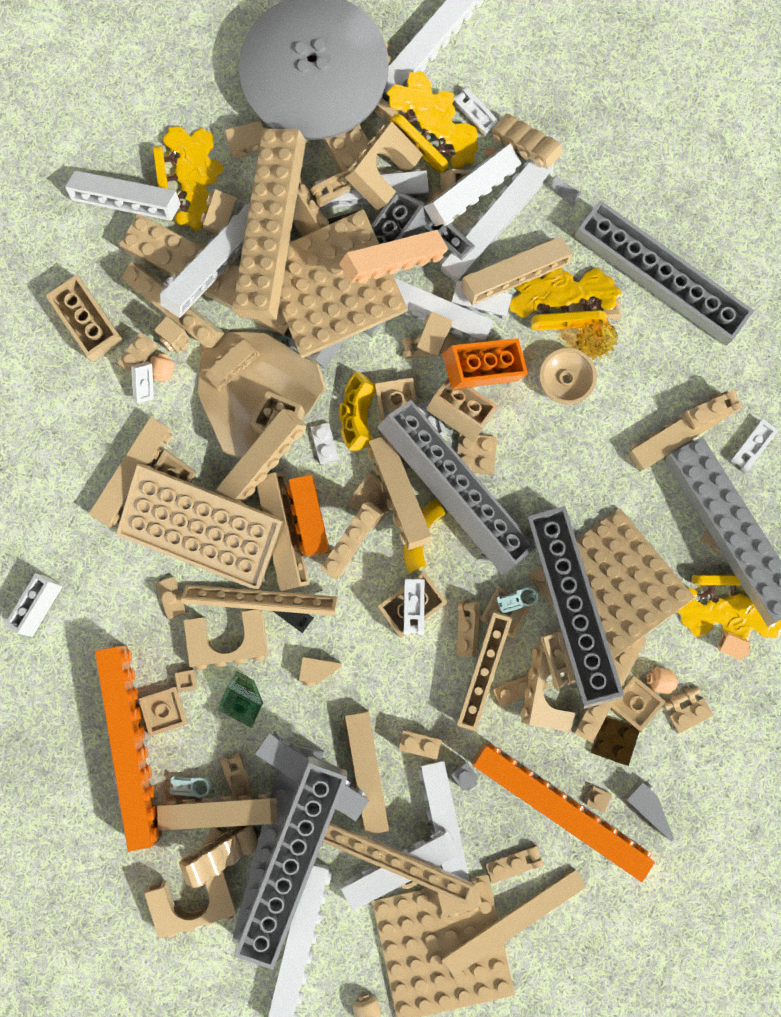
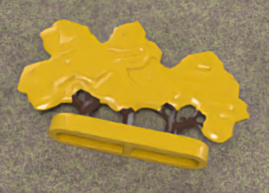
[387,71,478,174]
[153,127,224,231]
[510,267,622,331]
[677,574,781,640]

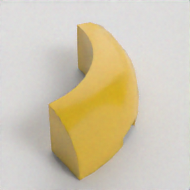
[339,371,376,451]
[403,498,446,574]

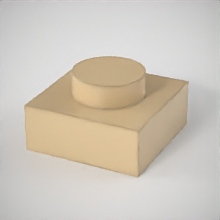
[175,669,198,693]
[585,786,612,813]

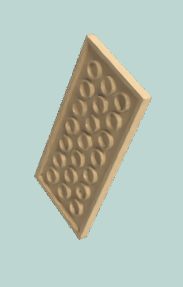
[116,463,284,590]

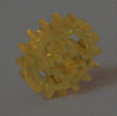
[576,319,618,360]

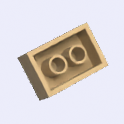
[426,378,498,442]
[377,571,448,638]

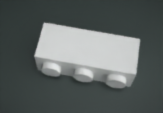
[452,280,512,320]
[5,573,63,637]

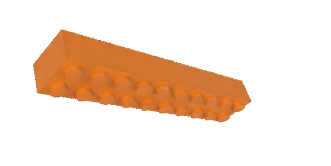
[95,646,162,852]
[471,742,655,882]

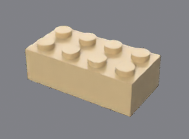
[45,275,124,362]

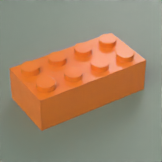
[442,338,528,390]
[286,474,330,558]

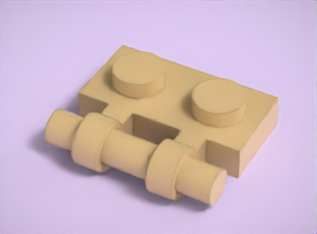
[663,686,713,734]

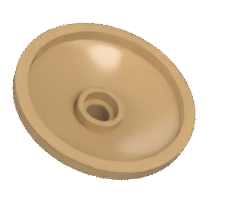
[539,348,597,405]

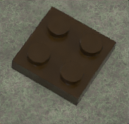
[590,717,640,766]

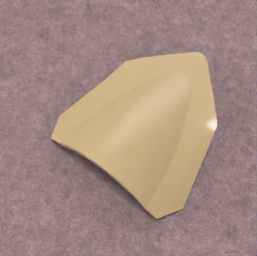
[198,332,326,459]

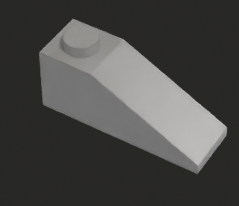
[424,220,475,260]
[623,780,674,842]

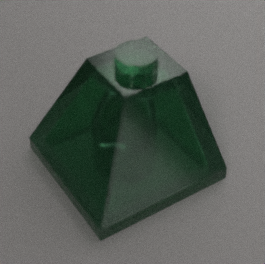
[218,671,263,728]

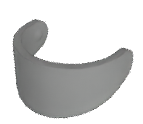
[551,175,583,203]

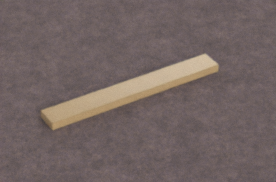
[181,585,338,616]
[323,822,475,905]
[442,869,586,977]

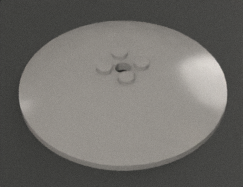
[239,0,389,140]

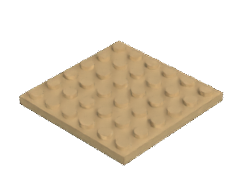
[279,209,408,358]
[528,508,695,659]
[372,874,515,1017]

